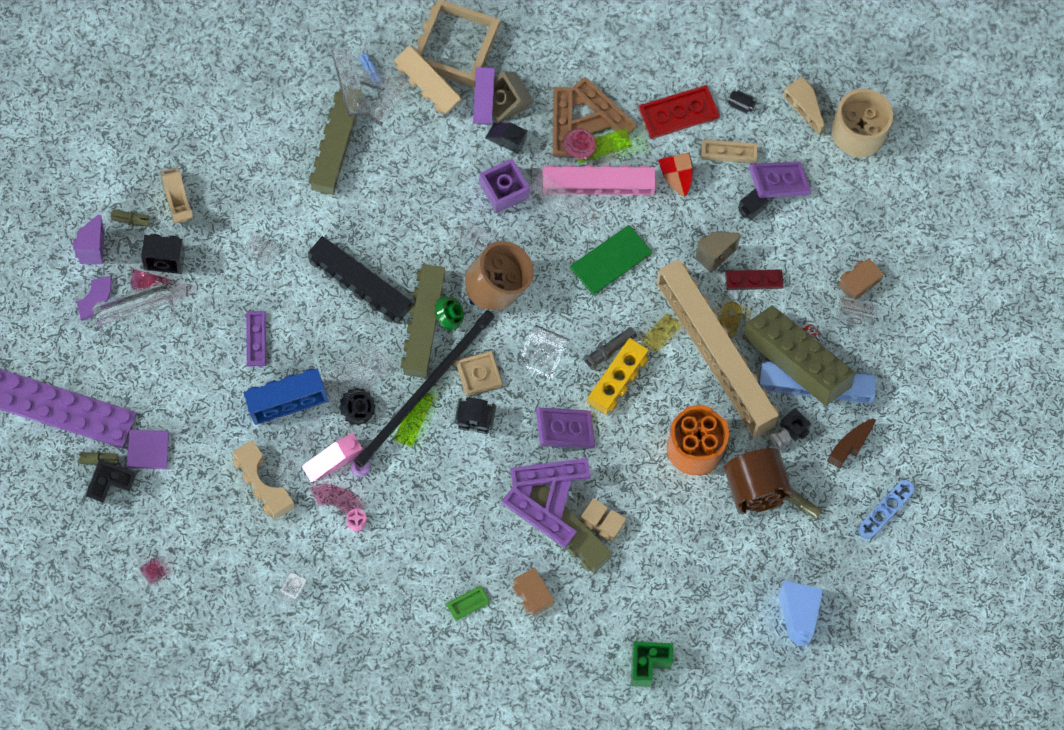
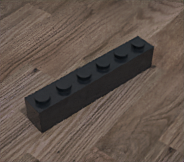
[308,236,412,324]

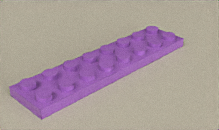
[0,369,137,449]

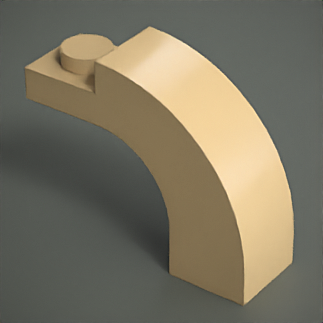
[160,167,193,224]

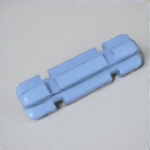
[360,53,382,87]

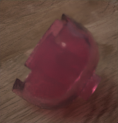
[130,269,170,301]

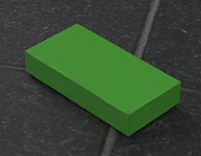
[446,585,490,621]

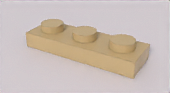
[701,140,758,163]

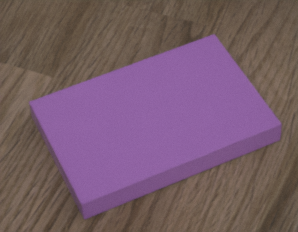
[749,161,812,198]
[536,407,595,449]

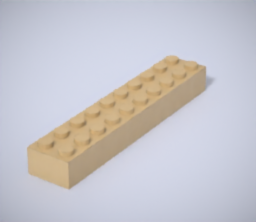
[656,259,779,439]

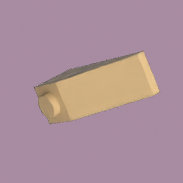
[783,76,824,135]

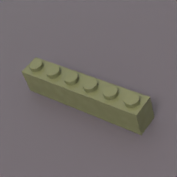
[309,85,362,195]
[400,264,445,378]
[529,485,612,573]

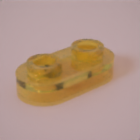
[719,301,742,339]

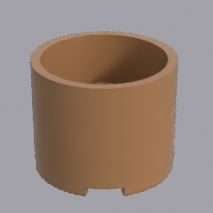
[464,241,534,311]

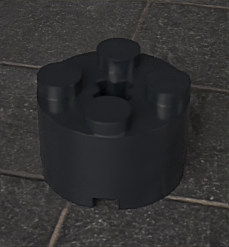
[454,397,497,434]

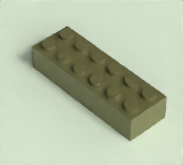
[743,305,856,406]

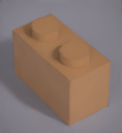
[838,258,884,302]
[512,567,555,617]

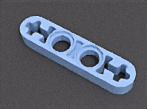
[858,480,914,539]

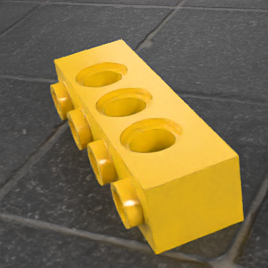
[587,338,649,415]

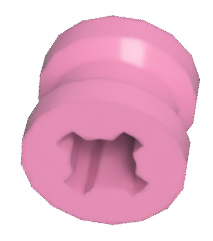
[347,508,366,531]

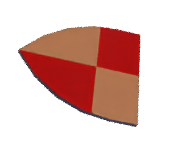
[658,152,693,198]

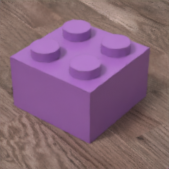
[479,158,530,213]

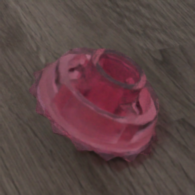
[562,128,598,160]

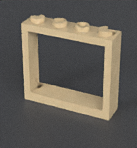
[417,0,500,88]

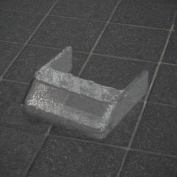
[92,282,177,348]

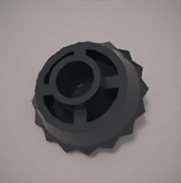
[339,388,376,426]

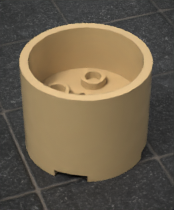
[831,89,893,157]

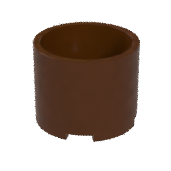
[724,448,794,514]

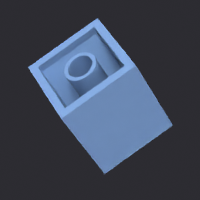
[779,580,823,646]

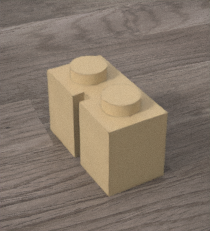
[580,498,626,543]

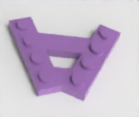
[501,458,591,549]

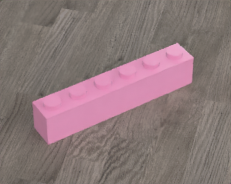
[542,165,655,195]

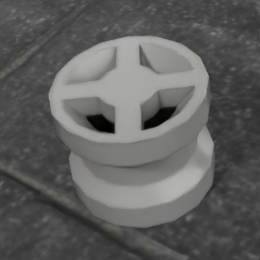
[769,427,792,450]

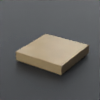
[455,351,503,397]

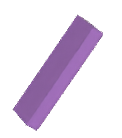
[473,67,495,124]
[246,311,266,367]

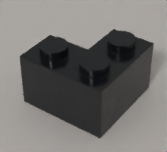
[84,459,137,503]

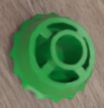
[434,296,464,332]

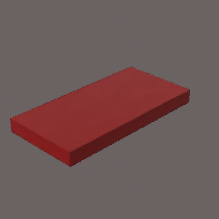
[638,85,720,139]

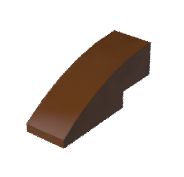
[827,418,876,469]

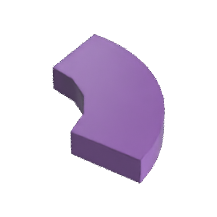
[77,276,111,321]

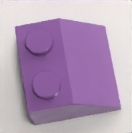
[73,215,105,264]

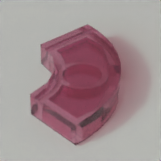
[310,484,362,515]

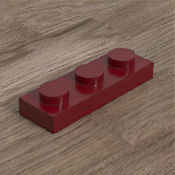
[725,269,783,290]

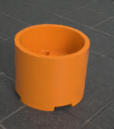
[666,405,729,475]

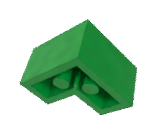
[630,641,673,687]

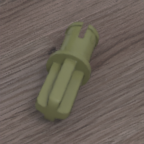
[111,209,150,227]
[79,451,119,465]
[786,489,822,520]

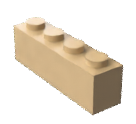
[394,45,463,114]

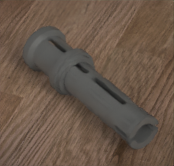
[583,327,637,370]

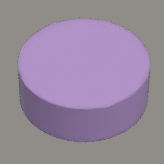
[351,459,370,477]

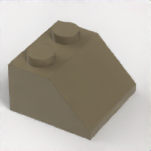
[492,71,534,123]
[695,232,741,273]

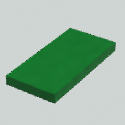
[570,225,652,296]

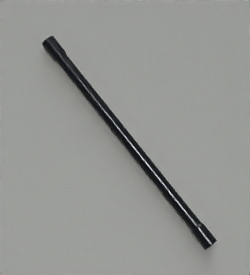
[354,310,495,468]

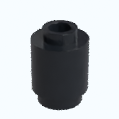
[727,90,756,114]

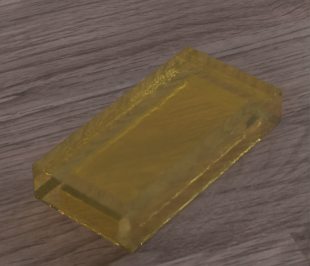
[641,314,681,353]

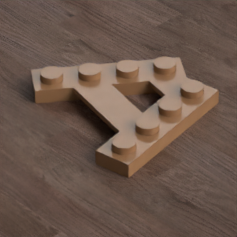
[552,76,637,157]

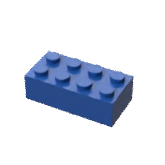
[243,368,329,425]

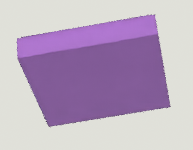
[127,430,169,470]

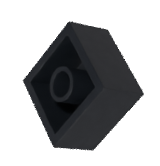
[141,234,185,274]

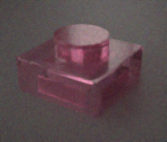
[139,557,167,585]

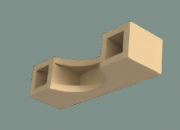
[232,440,294,520]

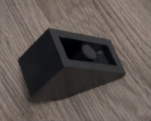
[485,123,527,154]

